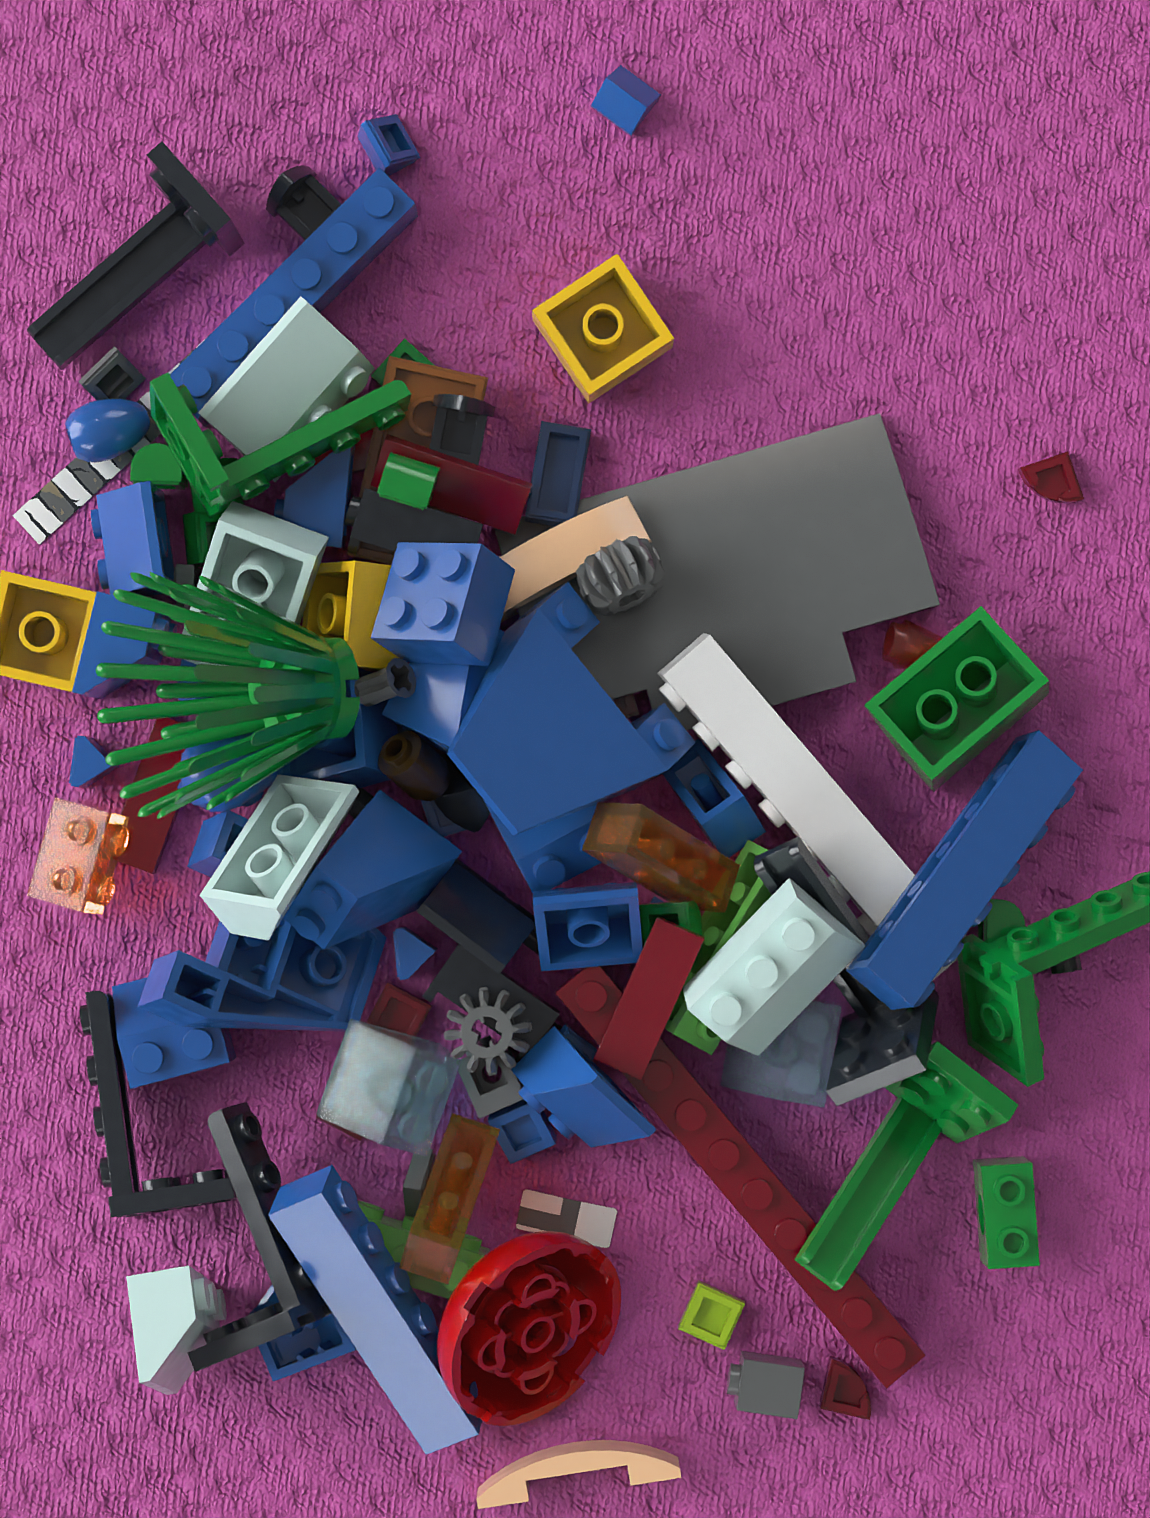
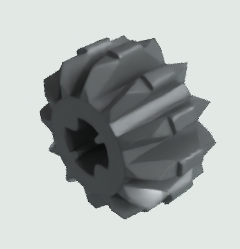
[576,536,666,616]
[444,987,532,1076]

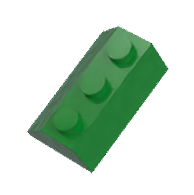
[864,606,1049,792]

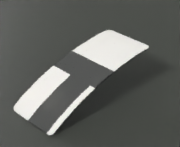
[516,1189,617,1248]

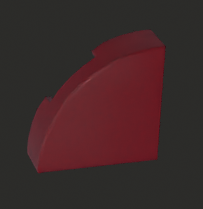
[1018,451,1084,503]
[819,1356,871,1420]

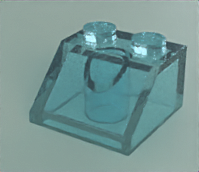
[720,999,842,1108]
[316,1019,462,1156]

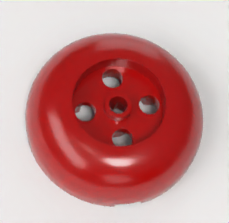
[437,1231,621,1426]

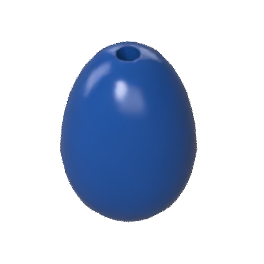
[65,399,150,462]

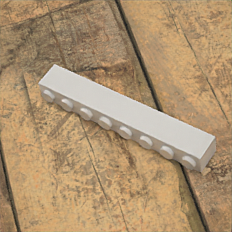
[657,633,966,981]

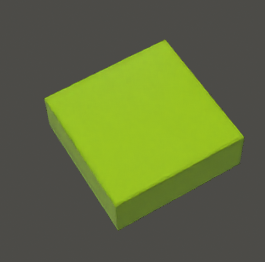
[678,1280,745,1350]

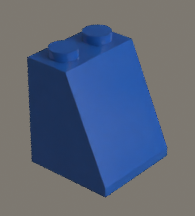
[382,629,505,754]
[283,789,462,949]

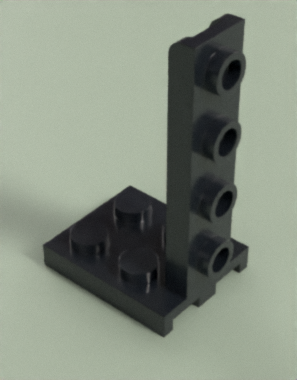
[27,141,245,370]
[754,837,939,1106]
[80,991,238,1218]
[188,1102,332,1372]

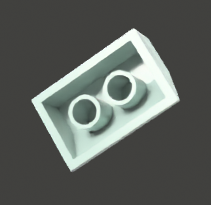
[198,296,375,482]
[199,775,359,940]
[682,878,865,1056]
[126,1266,227,1395]

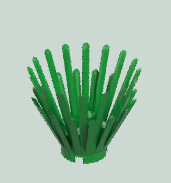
[95,571,360,819]

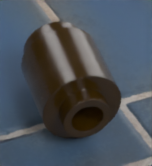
[378,731,451,802]

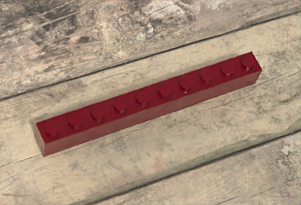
[555,966,926,1389]

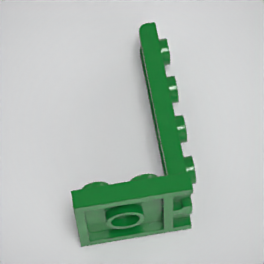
[150,373,411,518]
[957,871,1150,1087]
[794,1041,1019,1291]

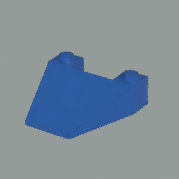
[447,582,696,836]
[137,810,387,1032]

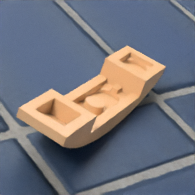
[499,496,652,623]
[476,1440,681,1509]

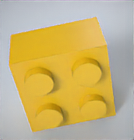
[532,254,674,404]
[302,561,399,671]
[0,570,96,693]

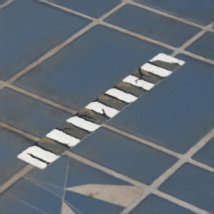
[12,339,205,545]

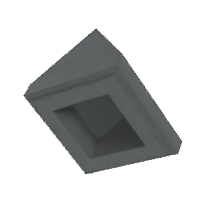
[78,346,146,400]

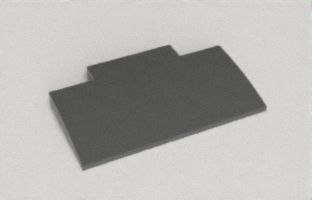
[494,413,940,731]

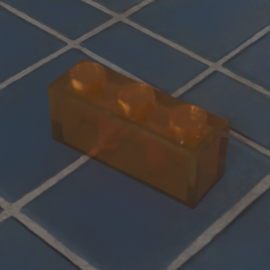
[582,802,740,913]
[399,1113,500,1285]

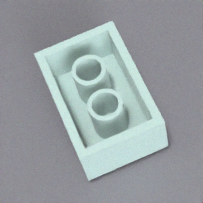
[182,501,329,666]

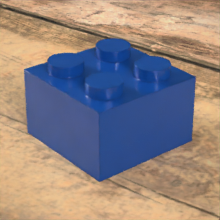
[371,542,515,666]

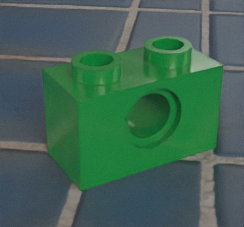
[973,1156,1040,1269]

